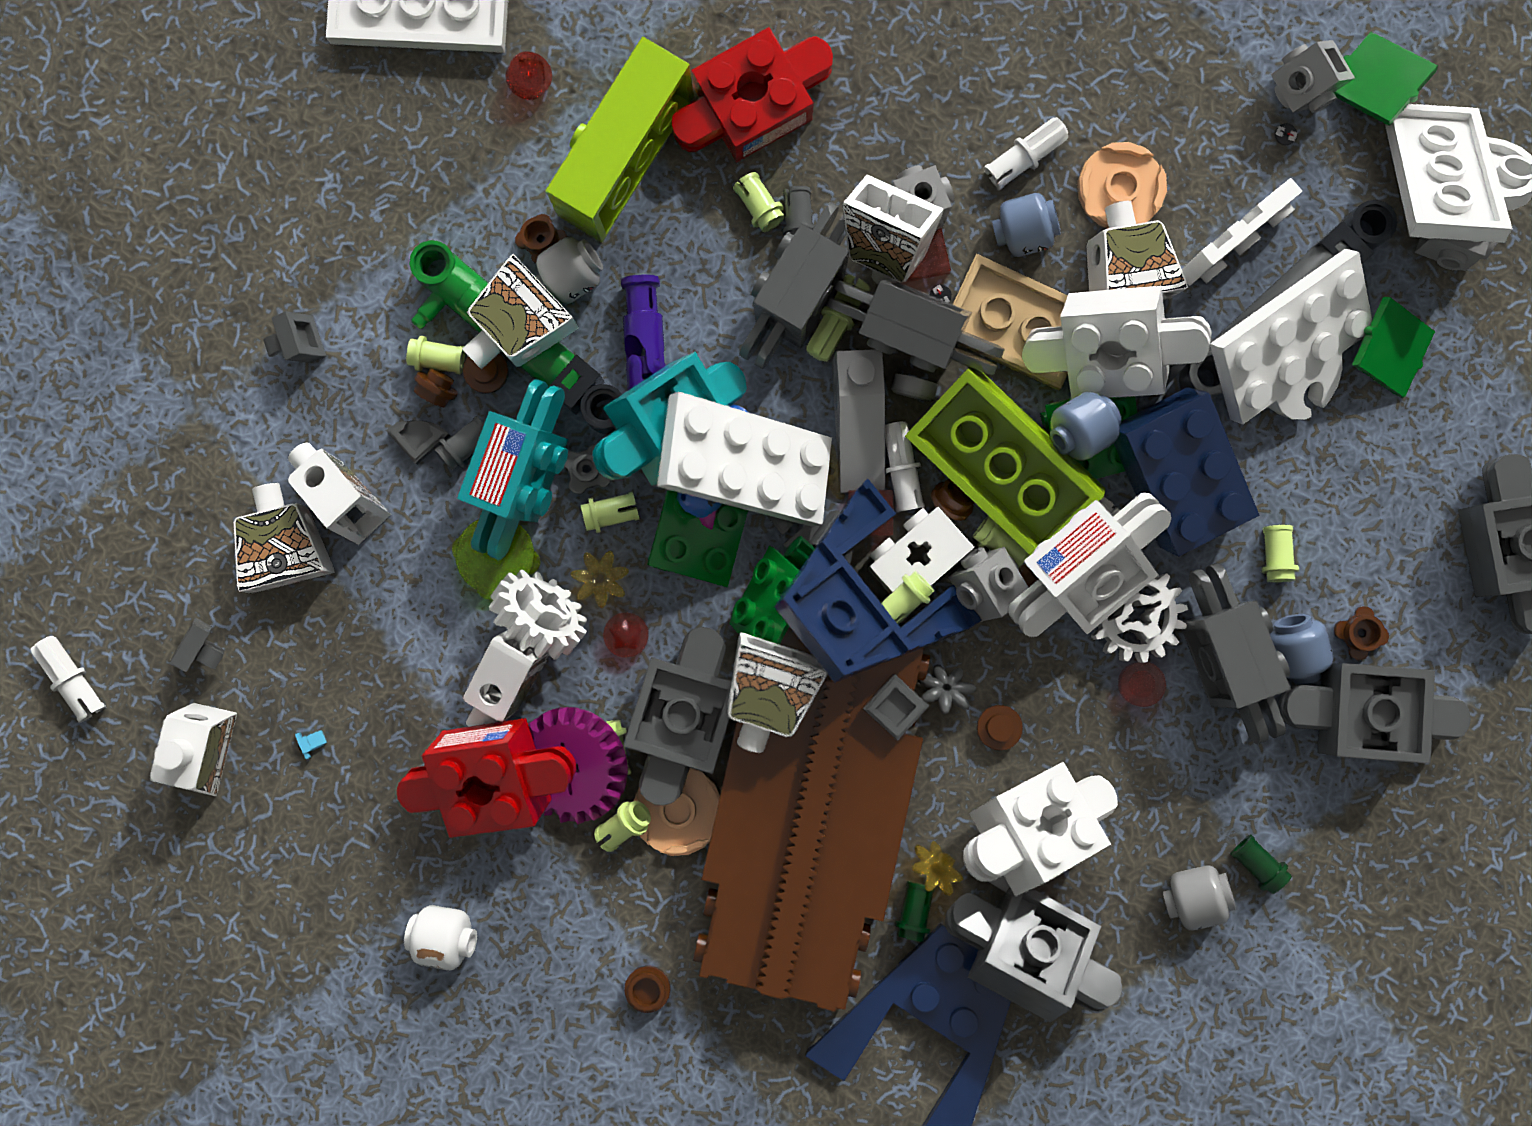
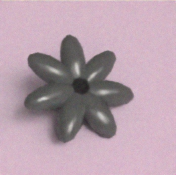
[918,664,976,715]

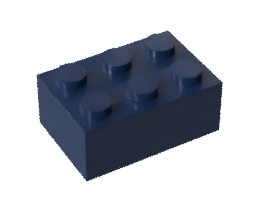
[1114,388,1260,557]

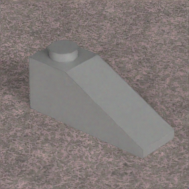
[832,349,885,494]

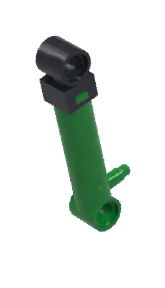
[409,240,622,434]

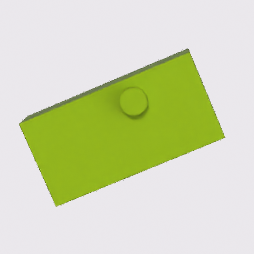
[545,36,694,242]
[905,367,1106,555]

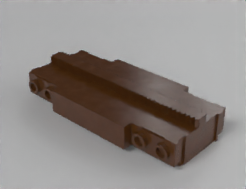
[693,626,930,1011]

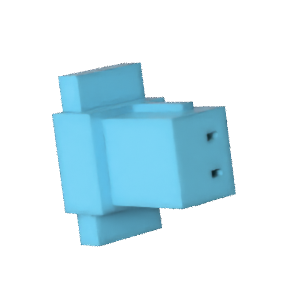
[295,730,327,759]

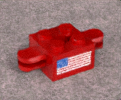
[672,27,833,163]
[396,718,577,838]

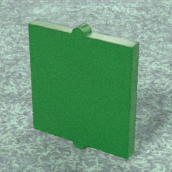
[1334,32,1438,126]
[1352,296,1435,398]

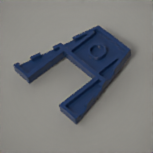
[774,479,982,682]
[805,923,1011,1126]

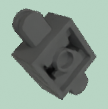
[739,202,849,369]
[826,279,1005,375]
[1458,454,1532,634]
[1182,563,1291,745]
[623,627,732,805]
[1278,663,1471,764]
[945,889,1122,1023]

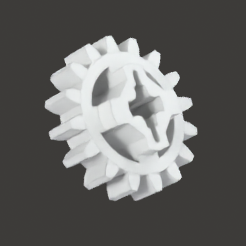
[489,570,587,659]
[1091,573,1188,663]

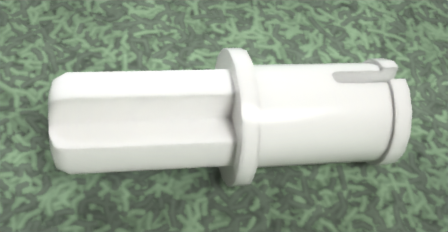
[984,117,1068,190]
[885,421,925,512]
[31,636,106,723]

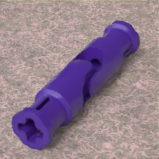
[621,274,665,391]

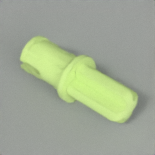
[806,275,870,362]

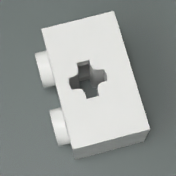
[867,507,974,594]

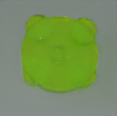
[452,519,541,600]

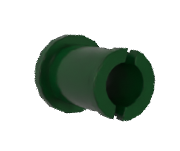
[1231,834,1292,894]
[894,881,936,942]

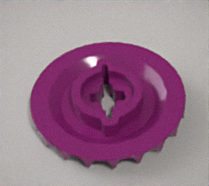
[529,707,628,825]

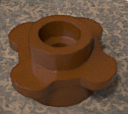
[515,214,568,264]
[1334,606,1389,660]

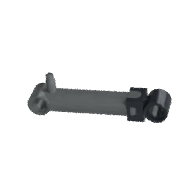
[1179,199,1398,399]

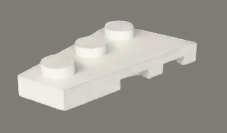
[1182,178,1302,286]

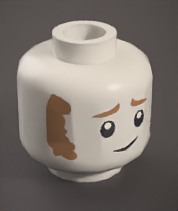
[404,905,477,971]

